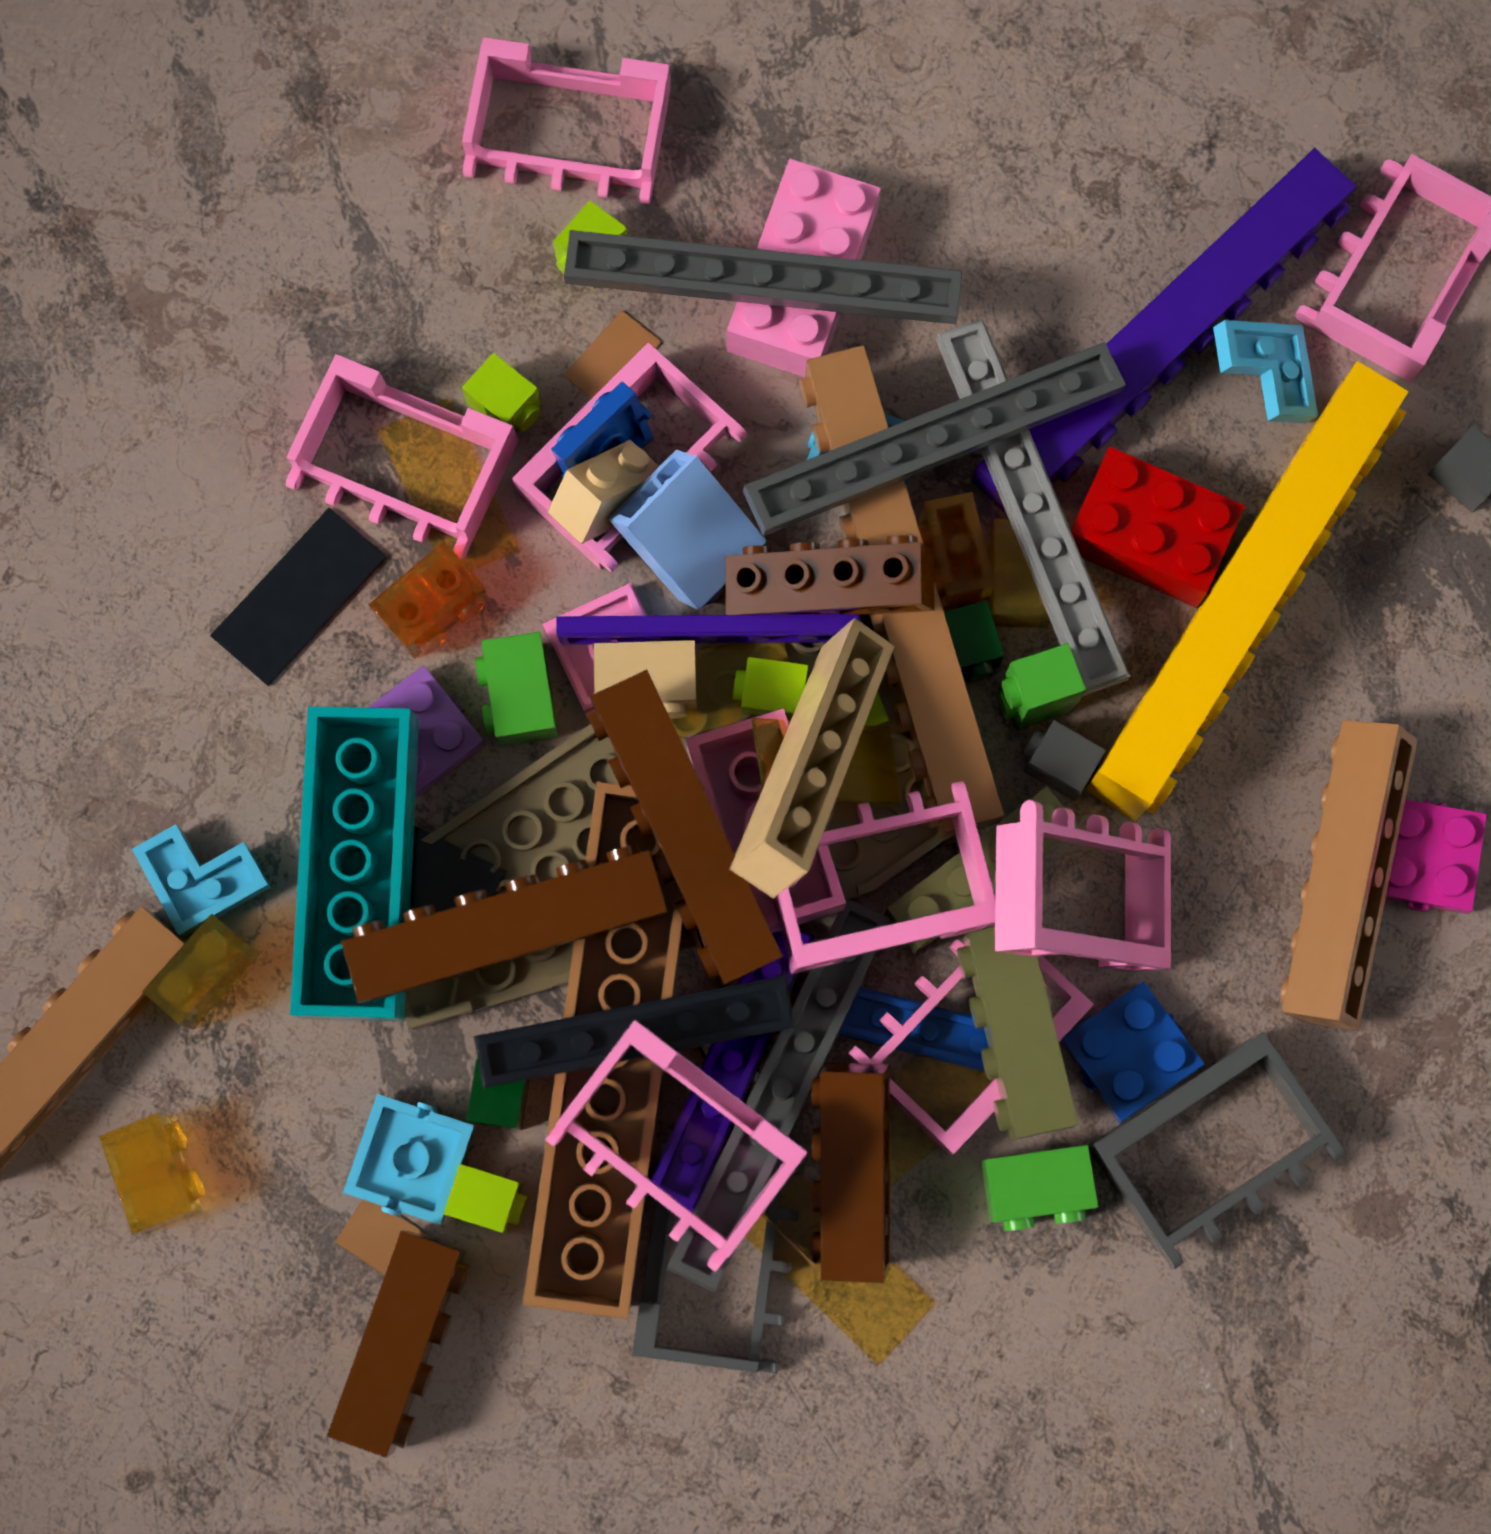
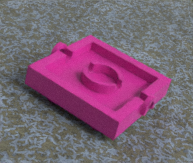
[1386,799,1487,914]

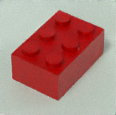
[1071,446,1245,608]

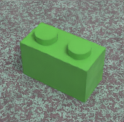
[475,631,559,747]
[997,643,1086,730]
[980,1145,1098,1231]

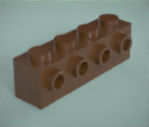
[725,535,935,615]
[811,1063,890,1283]
[326,1231,470,1458]

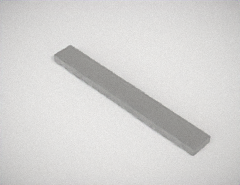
[936,319,1131,697]

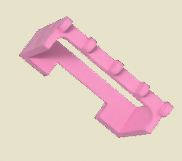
[462,37,671,205]
[1295,154,1491,383]
[512,342,747,572]
[286,354,519,559]
[773,781,996,974]
[995,800,1171,972]
[848,925,1094,1156]
[546,1020,807,1272]

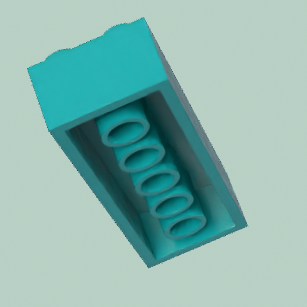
[290,706,420,1022]

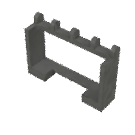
[1088,1032,1346,1269]
[632,1144,805,1373]

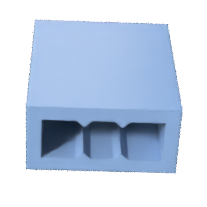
[608,449,767,610]

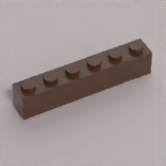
[586,670,783,985]
[341,844,668,1003]

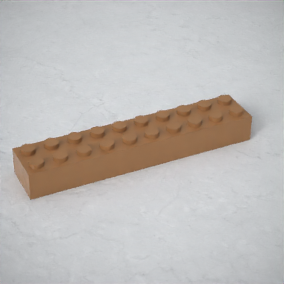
[523,782,684,1319]

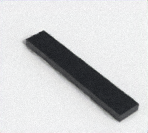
[474,976,795,1088]

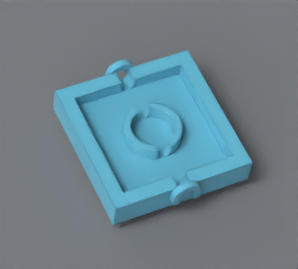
[343,1094,476,1225]

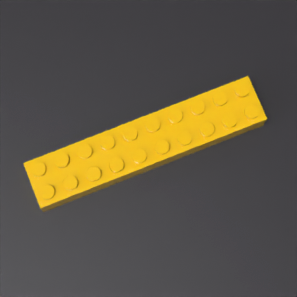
[1085,361,1409,822]

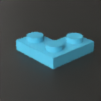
[1213,320,1318,423]
[132,824,272,938]

